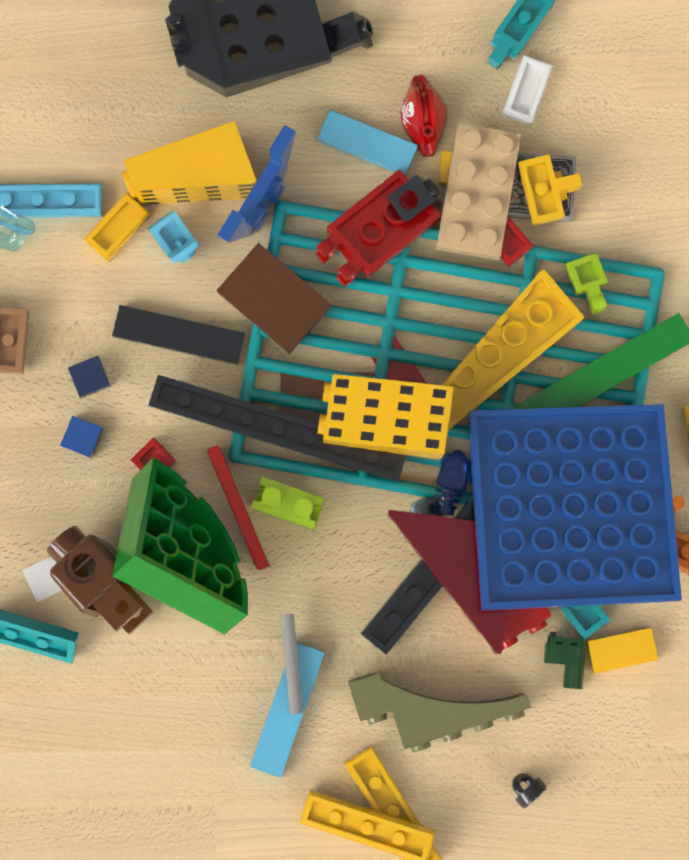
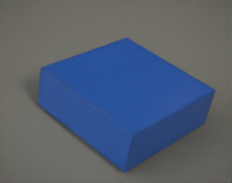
[60,416,104,458]

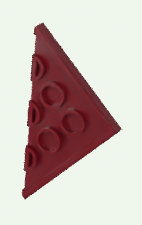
[388,510,506,654]

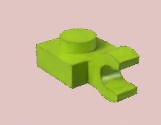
[565,253,608,315]

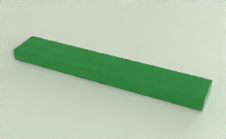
[510,313,689,409]

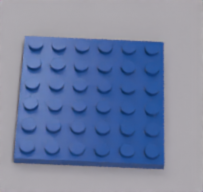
[468,404,682,611]

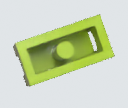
[251,477,324,531]

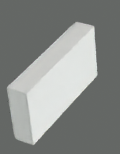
[501,55,553,126]

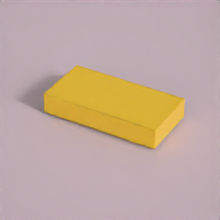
[83,192,151,262]
[586,627,659,674]

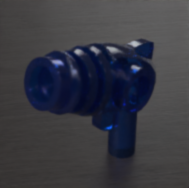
[434,450,472,516]

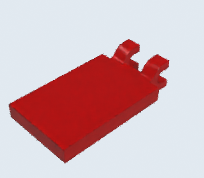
[315,169,442,288]

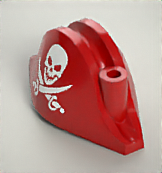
[400,75,447,157]

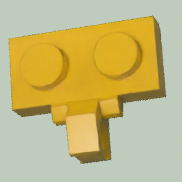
[518,154,582,226]

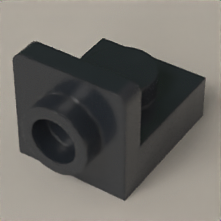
[322,11,373,57]

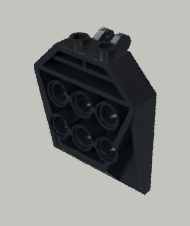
[165,0,332,97]

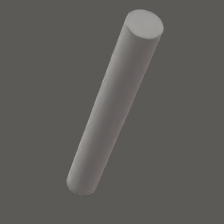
[281,614,303,714]

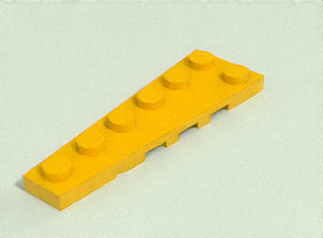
[442,269,585,431]

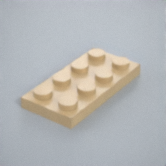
[436,123,521,260]

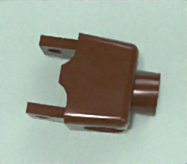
[47,526,154,635]

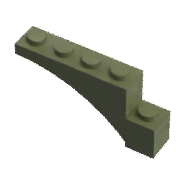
[348,671,531,752]

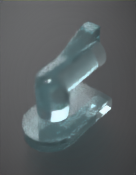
[0,205,36,252]

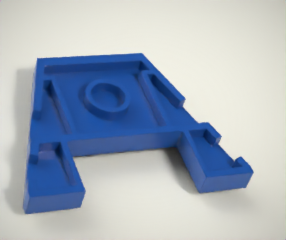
[217,125,296,243]

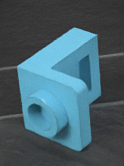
[147,209,200,264]

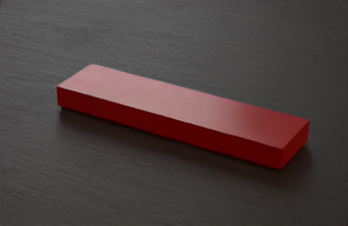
[207,445,271,570]

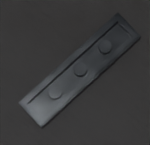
[112,305,245,365]

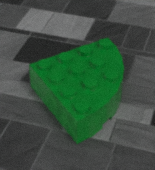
[112,457,248,635]

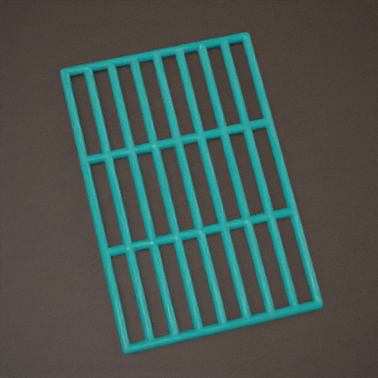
[228,200,665,504]

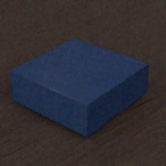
[68,356,111,398]

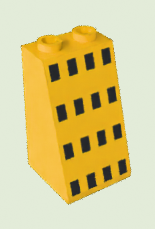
[121,120,257,205]
[318,374,454,460]

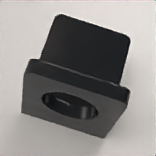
[388,174,442,222]

